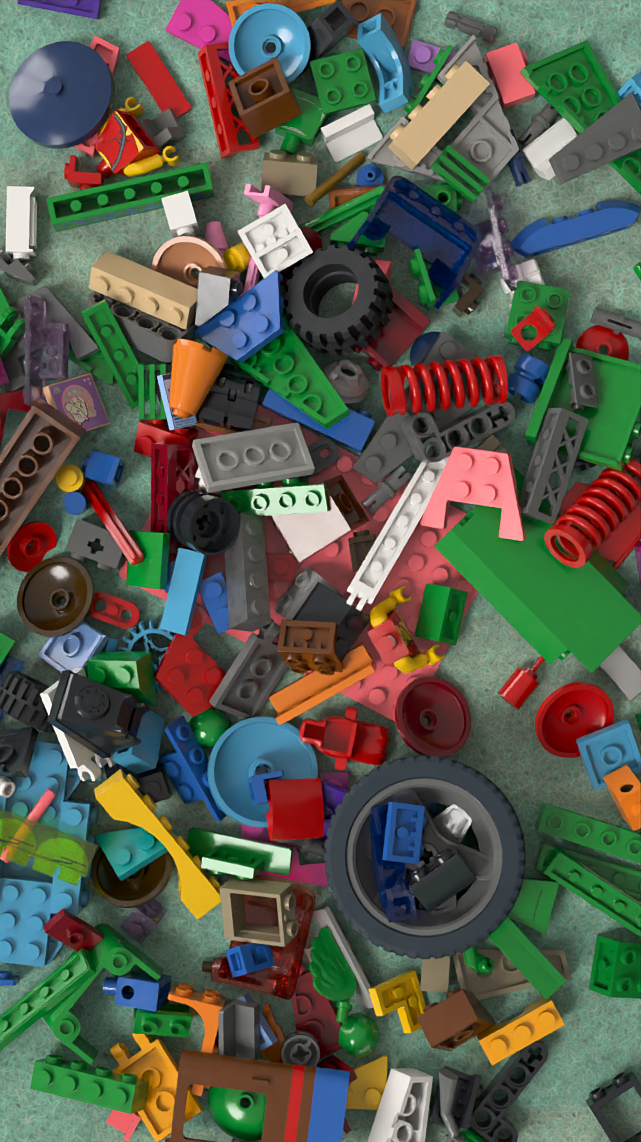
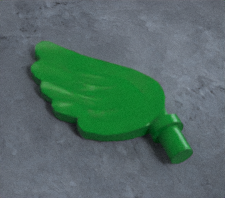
[309,927,357,1024]

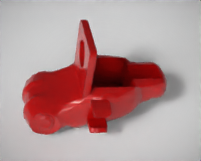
[299,707,390,771]

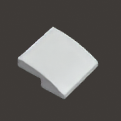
[237,204,313,278]

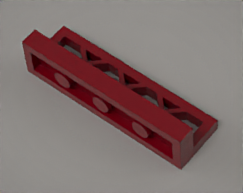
[150,443,194,555]

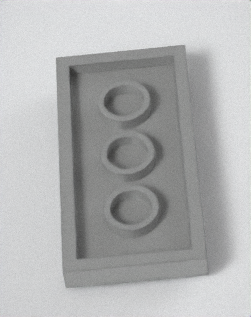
[192,422,315,493]

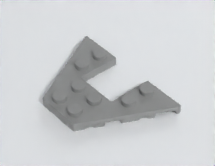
[365,35,519,191]

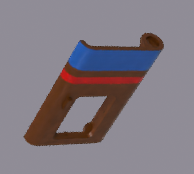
[165,1050,350,1142]

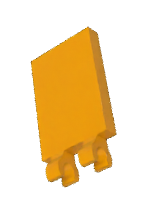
[110,1033,204,1142]

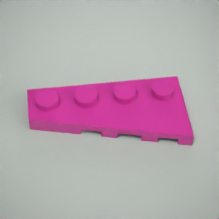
[165,0,272,64]

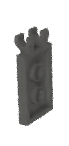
[209,618,288,719]

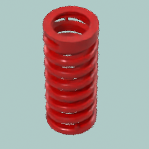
[381,355,508,417]
[544,459,641,568]

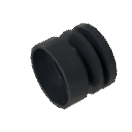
[166,490,240,556]

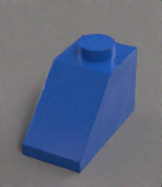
[81,450,126,489]

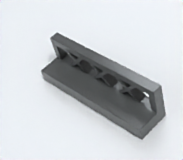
[518,407,589,524]

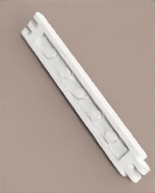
[346,440,452,611]

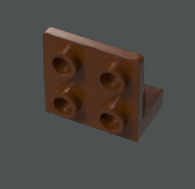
[277,620,343,675]

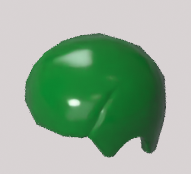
[188,707,232,749]
[338,1012,380,1058]

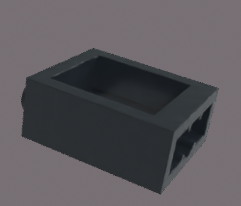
[585,1071,641,1142]

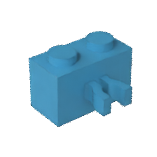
[113,711,165,774]

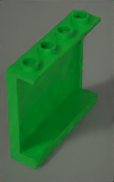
[525,337,641,471]

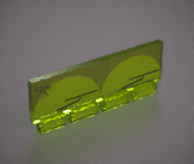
[0,808,98,886]

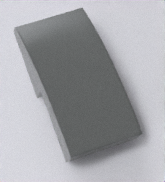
[0,249,39,286]

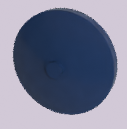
[9,41,115,149]

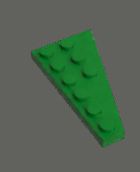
[519,40,641,195]
[199,325,350,429]

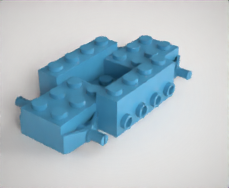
[0,740,103,967]

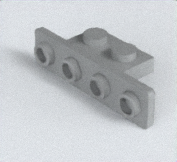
[304,906,374,1009]

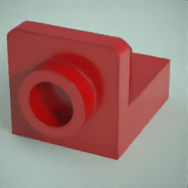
[266,552,295,582]

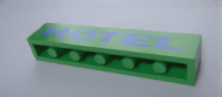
[46,162,215,232]

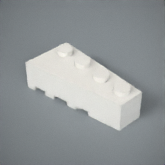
[368,1068,433,1142]

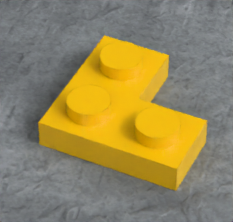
[368,970,426,1033]

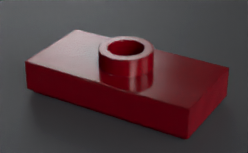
[43,909,104,952]

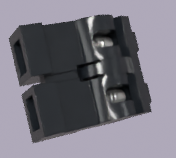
[199,364,262,432]

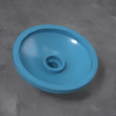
[229,3,311,83]

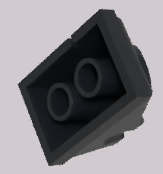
[47,670,150,758]

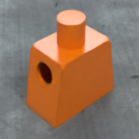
[602,764,641,831]

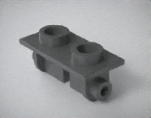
[565,352,599,412]

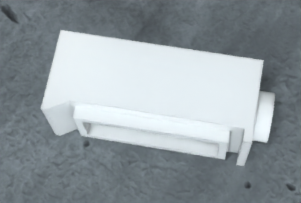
[6,186,38,261]

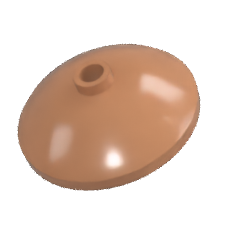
[151,235,228,289]

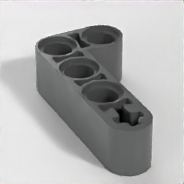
[87,291,196,363]
[402,402,515,463]

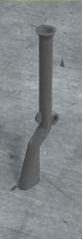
[439,1068,465,1142]

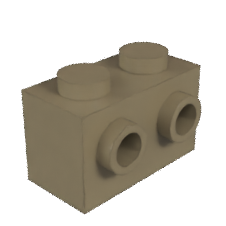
[261,150,319,196]

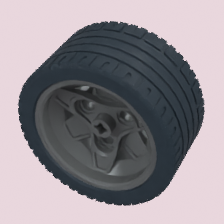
[324,755,526,959]

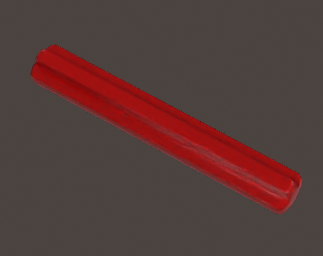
[82,480,144,565]

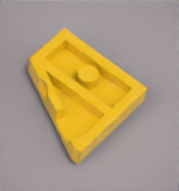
[346,1055,387,1110]

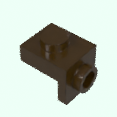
[452,272,484,317]
[348,530,376,572]

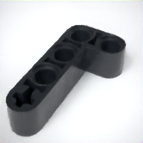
[472,1039,548,1142]

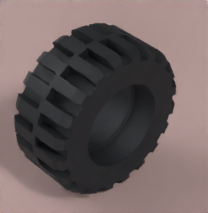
[283,244,393,356]

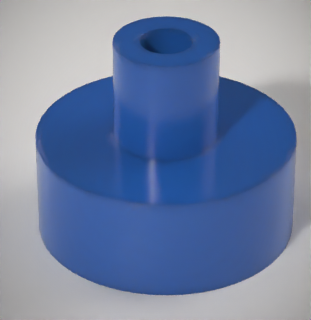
[356,164,384,186]

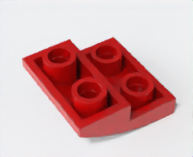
[265,778,324,841]

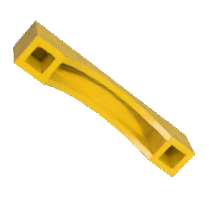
[94,769,222,920]

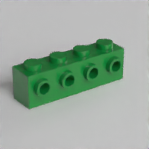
[30,1054,149,1114]

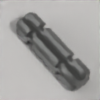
[445,11,497,43]

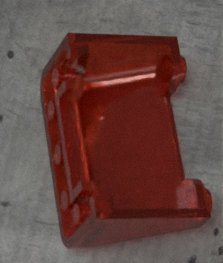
[211,875,316,1000]

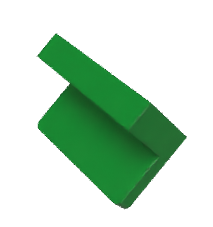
[415,583,468,646]

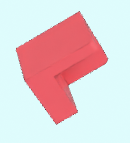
[106,1110,141,1141]

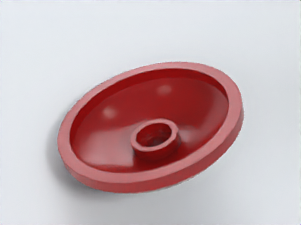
[535,682,614,758]

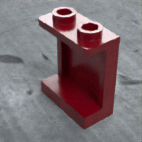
[355,285,431,372]

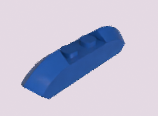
[510,200,641,258]

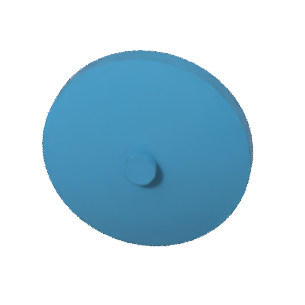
[207,717,318,828]

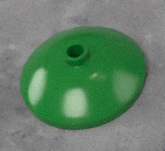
[208,1056,270,1141]

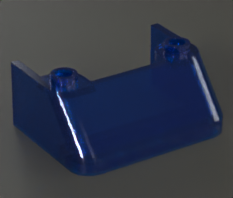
[347,176,482,309]

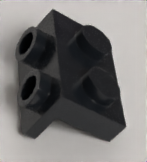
[428,1066,482,1132]

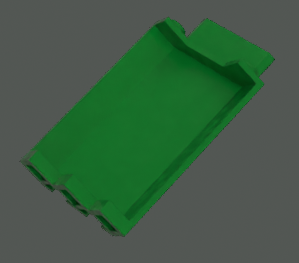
[434,467,641,673]

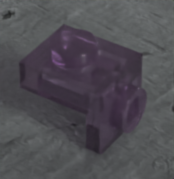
[120,899,167,944]

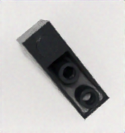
[296,0,359,79]

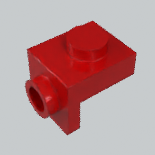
[64,155,104,191]

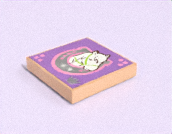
[42,373,110,432]

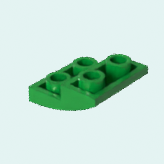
[126,530,170,589]

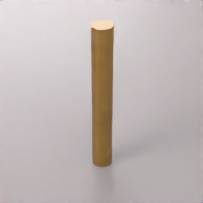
[305,152,366,206]

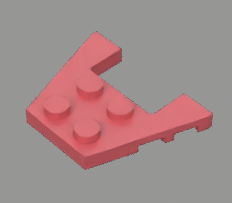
[420,446,526,541]

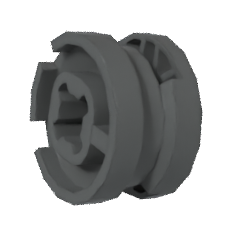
[281,1030,320,1067]

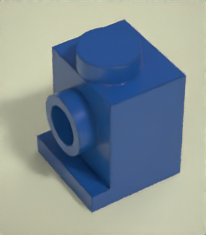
[226,943,274,978]

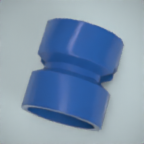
[508,353,550,404]

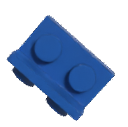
[382,802,427,864]

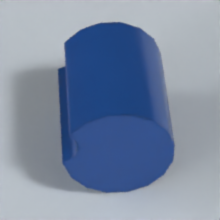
[62,492,89,515]

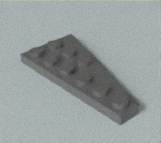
[352,331,508,483]

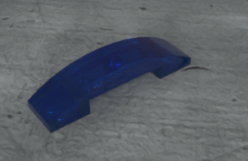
[370,805,418,923]

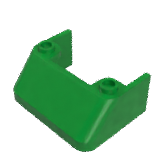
[42,923,164,1065]

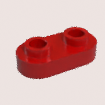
[89,592,140,629]

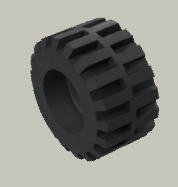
[0,671,55,732]

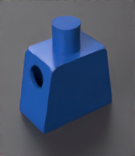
[103,971,172,1012]

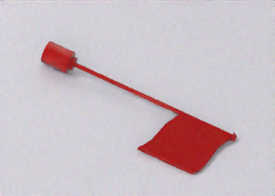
[497,482,641,710]

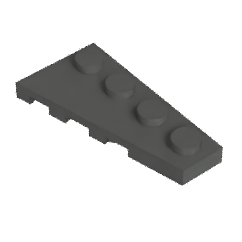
[549,92,641,185]

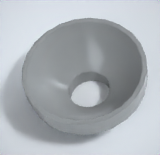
[322,360,368,404]

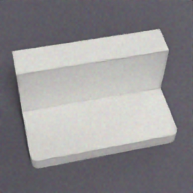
[321,104,383,162]
[523,118,578,180]

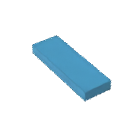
[160,548,207,635]

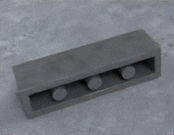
[224,513,271,632]

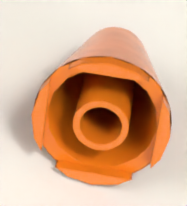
[169,339,228,419]

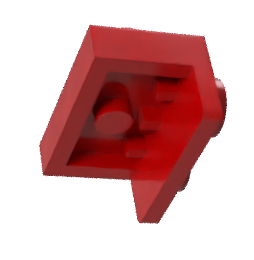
[133,420,198,466]

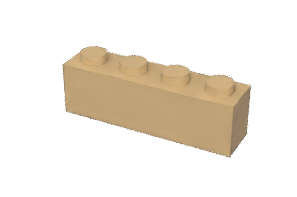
[388,61,490,170]
[89,251,198,330]

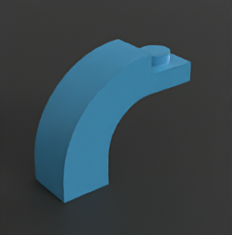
[357,13,414,113]

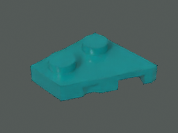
[95,827,168,881]

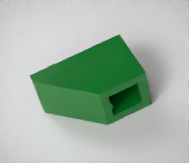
[330,211,389,256]

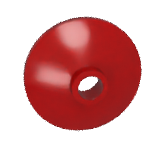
[576,325,629,361]
[7,521,57,572]

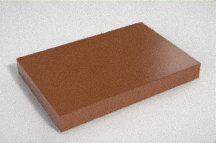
[340,0,418,51]

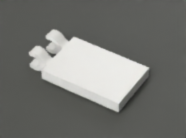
[40,668,116,781]

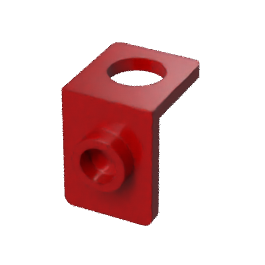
[510,305,555,352]

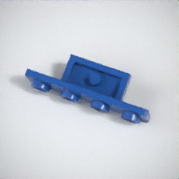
[159,715,227,822]

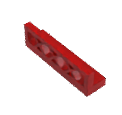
[197,42,260,159]

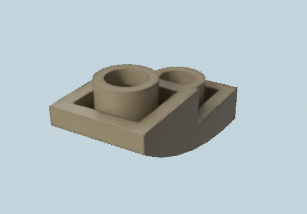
[420,956,450,993]

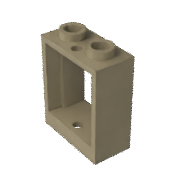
[220,877,298,947]

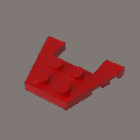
[153,602,226,716]

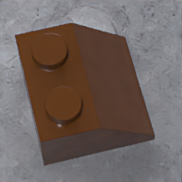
[228,57,302,139]
[416,988,496,1051]

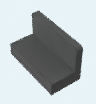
[218,999,260,1059]

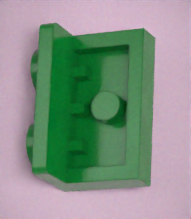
[133,1004,192,1037]

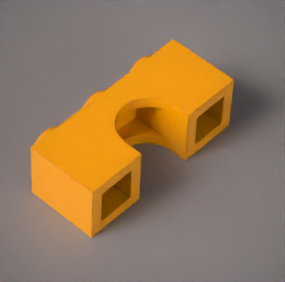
[477,997,565,1065]

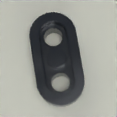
[299,439,339,480]

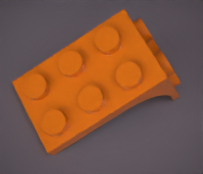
[168,982,226,1096]

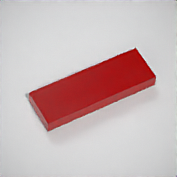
[126,40,192,119]

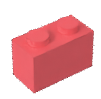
[484,42,537,110]

